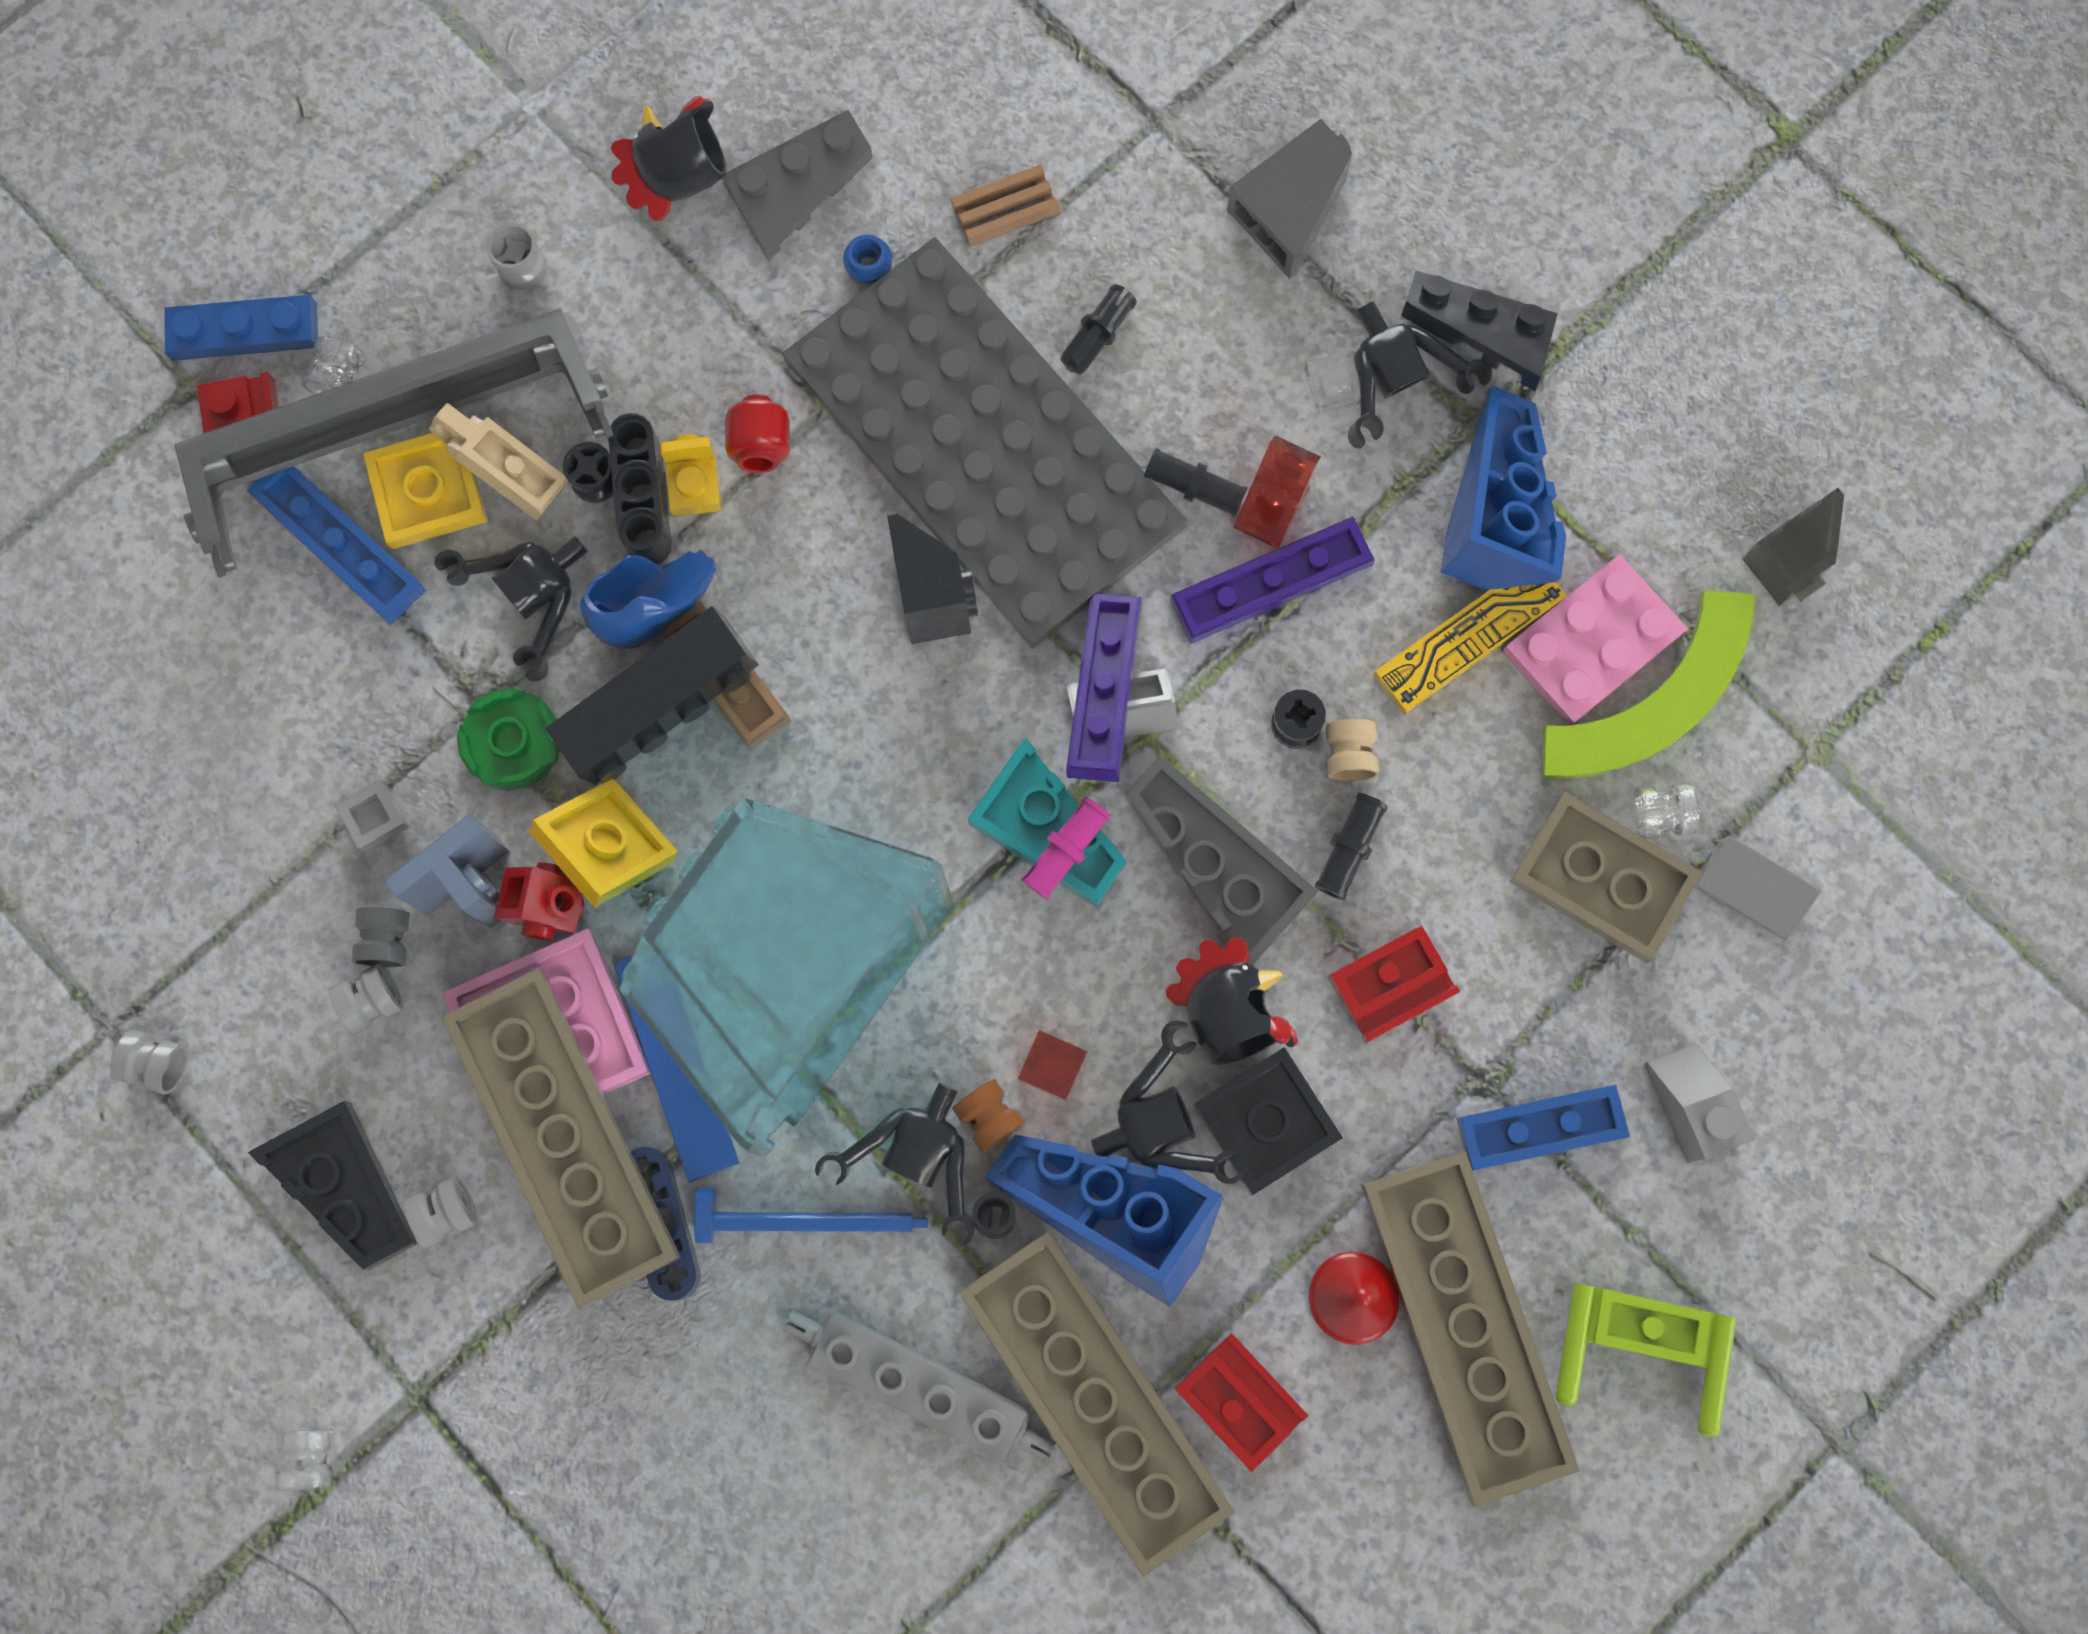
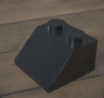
[887,514,978,644]

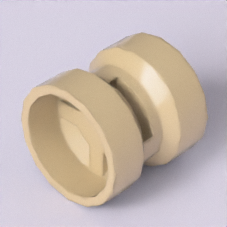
[1326,719,1379,781]

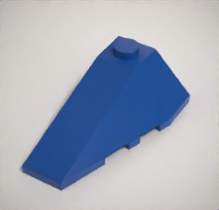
[1440,385,1566,590]
[985,1134,1223,1307]

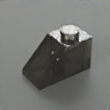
[1742,488,1844,606]

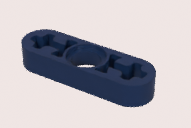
[631,1147,701,1301]

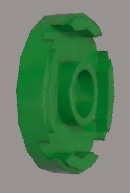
[457,688,560,791]

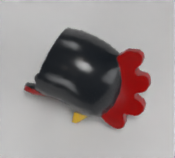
[611,95,727,221]
[1165,937,1298,1065]

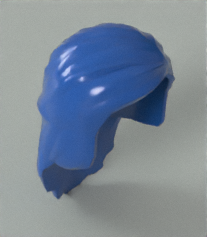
[580,549,717,649]

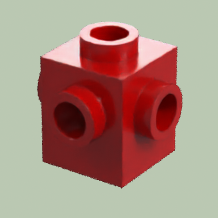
[494,862,585,941]

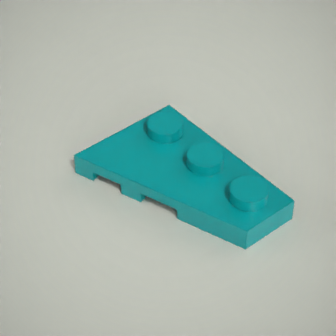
[968,737,1126,908]

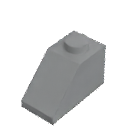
[1645,1044,1756,1163]

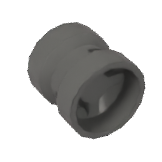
[351,907,410,967]

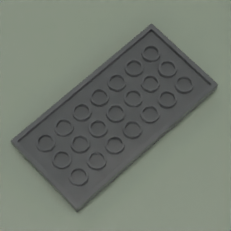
[782,237,1187,649]

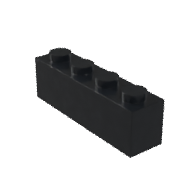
[545,606,759,785]

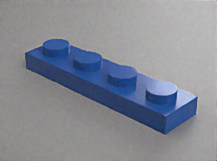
[246,466,427,625]

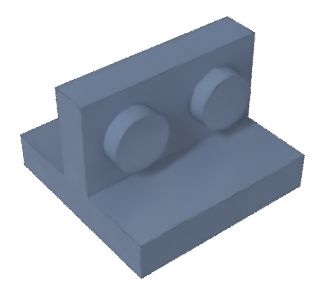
[384,814,509,928]

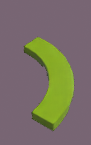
[1541,590,1755,780]

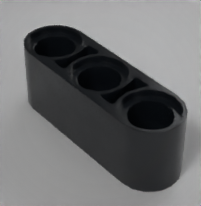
[608,413,672,564]

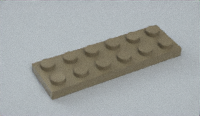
[442,967,681,1309]
[1361,1151,1580,1506]
[959,1231,1235,1577]

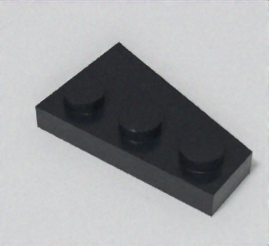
[1401,271,1558,391]
[248,1101,418,1270]

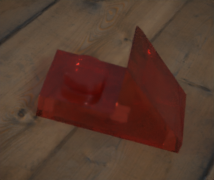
[1233,435,1321,549]

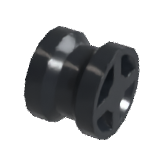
[562,442,614,503]
[1271,689,1326,749]

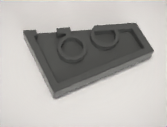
[722,110,873,261]

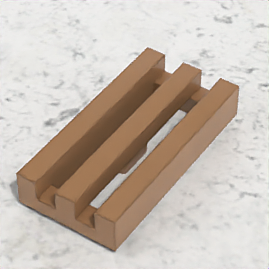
[951,164,1059,247]

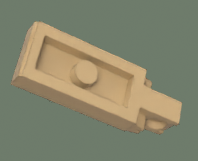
[429,403,568,521]

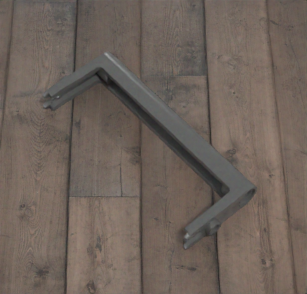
[175,308,613,578]

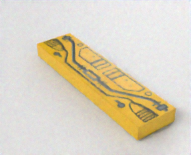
[1373,582,1567,715]

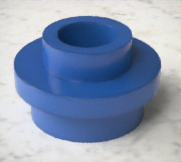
[843,234,892,284]

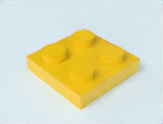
[363,433,488,550]
[528,779,678,908]

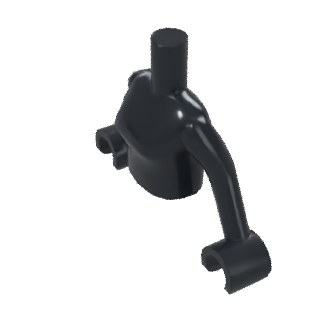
[1348,301,1493,449]
[434,536,588,681]
[1091,1020,1249,1185]
[815,1083,975,1246]

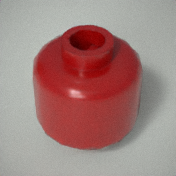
[725,394,790,473]

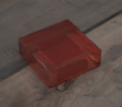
[1018,1030,1088,1101]

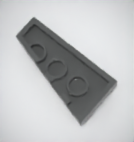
[1126,755,1318,965]

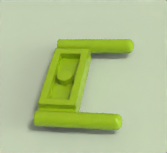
[1555,1283,1737,1438]

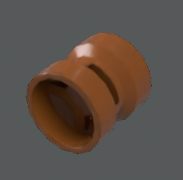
[952,1079,1025,1153]

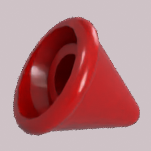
[1308,1251,1399,1345]

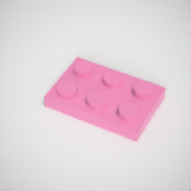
[1502,554,1688,725]

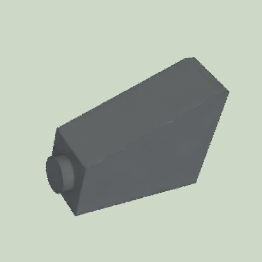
[1227,119,1353,279]

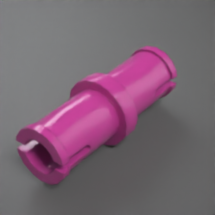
[1021,796,1111,900]

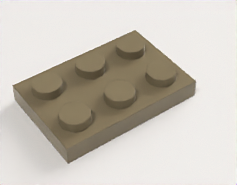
[1510,792,1703,964]

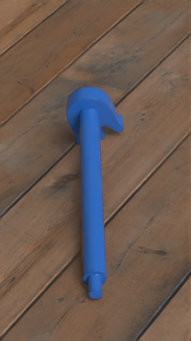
[694,1188,928,1243]

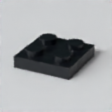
[1194,1047,1343,1196]

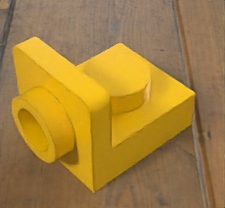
[660,434,722,517]

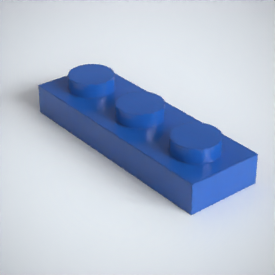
[164,294,318,361]
[1456,1084,1630,1171]

